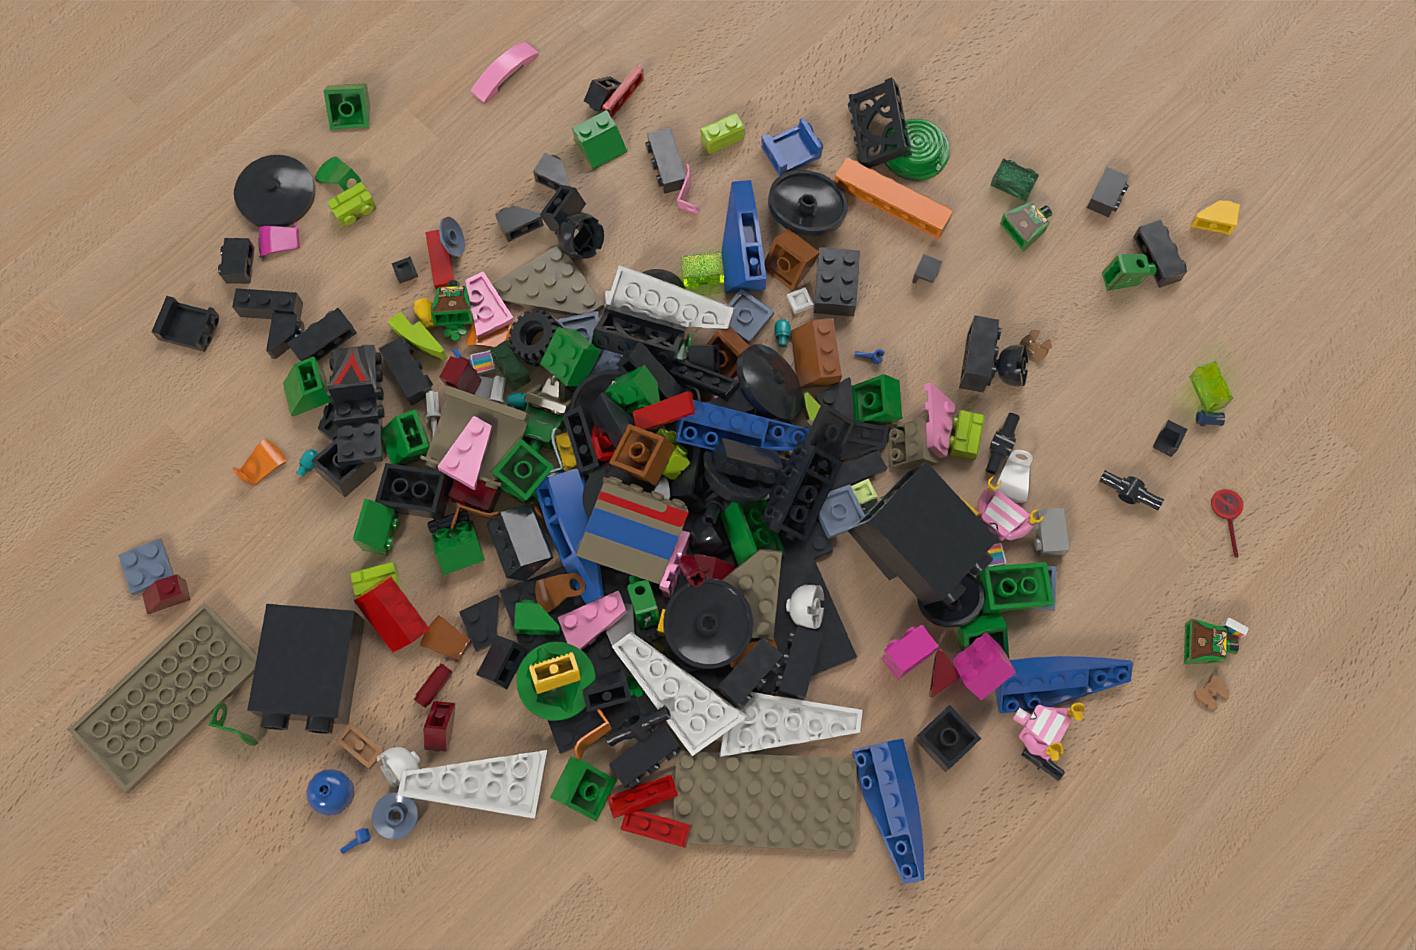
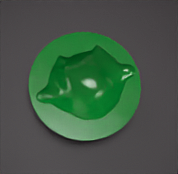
[885,119,950,181]
[516,642,596,721]

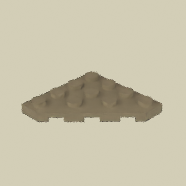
[492,244,604,315]
[722,549,782,640]

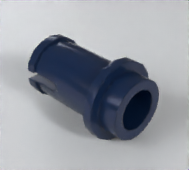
[1195,410,1225,427]

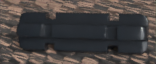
[427,510,470,533]

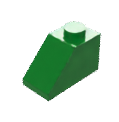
[514,600,560,635]

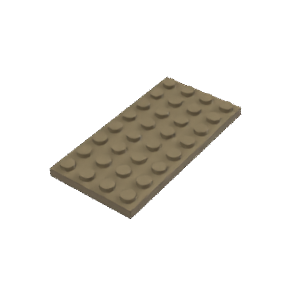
[68,602,257,793]
[673,750,857,852]

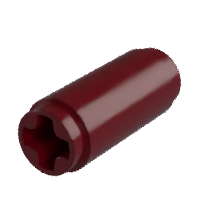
[679,554,705,586]
[413,663,453,708]

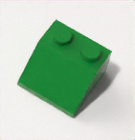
[323,83,370,130]
[572,110,627,170]
[852,374,903,425]
[352,498,400,556]
[957,612,1009,659]
[550,756,617,822]

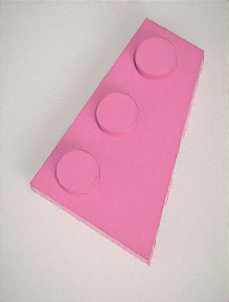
[465,272,514,340]
[924,382,955,458]
[438,416,493,490]
[659,530,691,599]
[558,591,628,650]

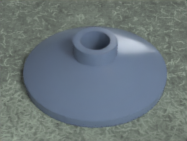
[439,217,465,257]
[372,792,418,839]

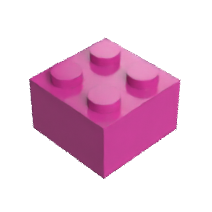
[882,625,939,680]
[952,632,1016,700]

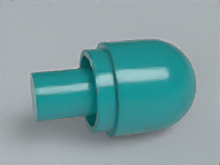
[774,319,791,348]
[506,393,531,410]
[296,449,319,477]

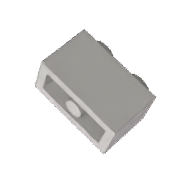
[1033,508,1070,557]

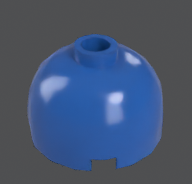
[306,769,354,816]

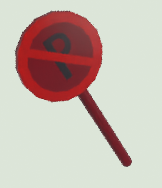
[1211,489,1243,558]

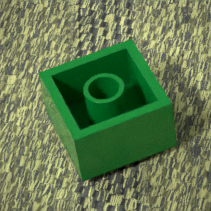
[540,327,601,386]
[490,439,554,500]

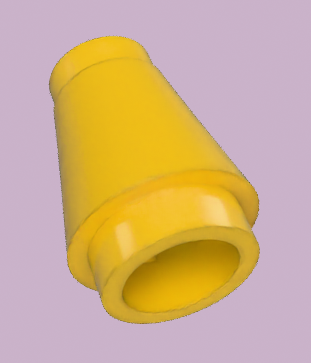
[413,298,436,330]

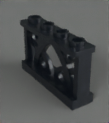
[848,77,912,169]
[591,304,686,369]

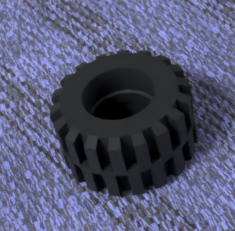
[509,309,563,367]

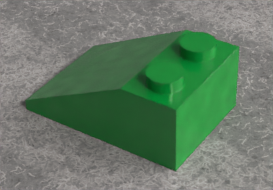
[976,562,1054,615]

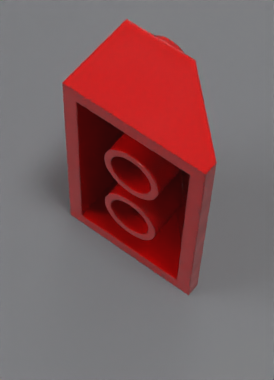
[353,574,430,653]

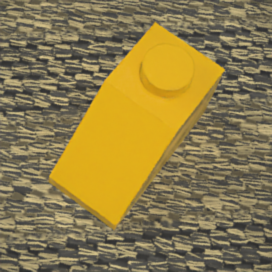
[1190,200,1240,235]

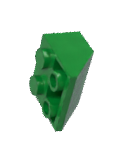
[283,357,331,417]
[604,365,660,418]
[381,409,430,466]
[432,520,485,575]

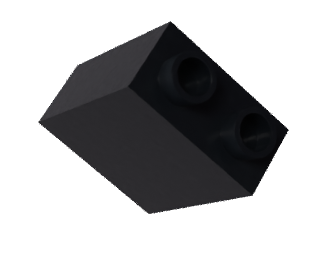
[853,462,998,606]
[247,604,365,734]

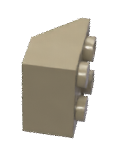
[888,418,939,469]

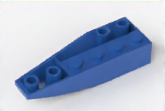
[721,180,766,294]
[676,400,810,451]
[536,468,604,605]
[995,656,1133,714]
[852,739,924,884]

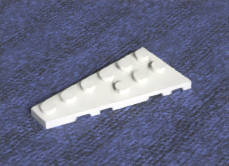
[606,265,735,329]
[612,632,747,756]
[720,692,863,757]
[397,750,547,819]

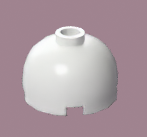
[786,585,824,629]
[377,747,420,788]

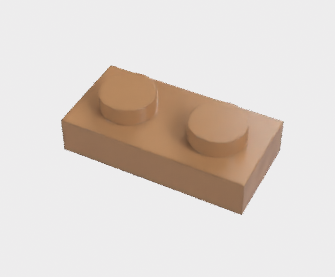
[335,723,384,769]

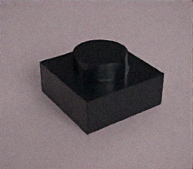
[392,257,419,284]

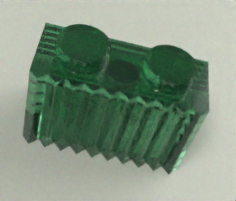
[990,159,1039,202]
[490,341,531,391]

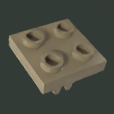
[525,376,573,415]

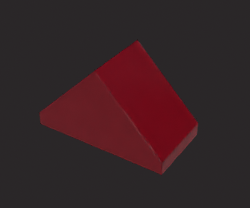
[929,650,960,698]

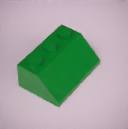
[720,498,786,566]

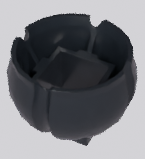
[554,212,604,259]

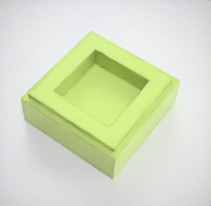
[851,479,878,506]

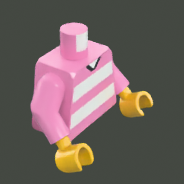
[977,476,1045,542]
[1013,703,1085,761]

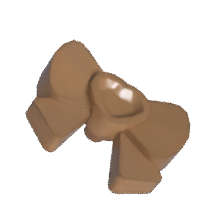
[1019,330,1052,362]
[1194,675,1229,709]

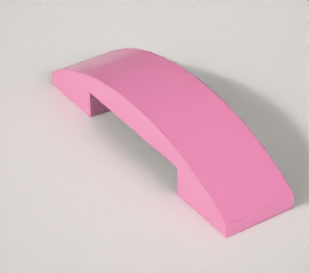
[471,42,539,104]

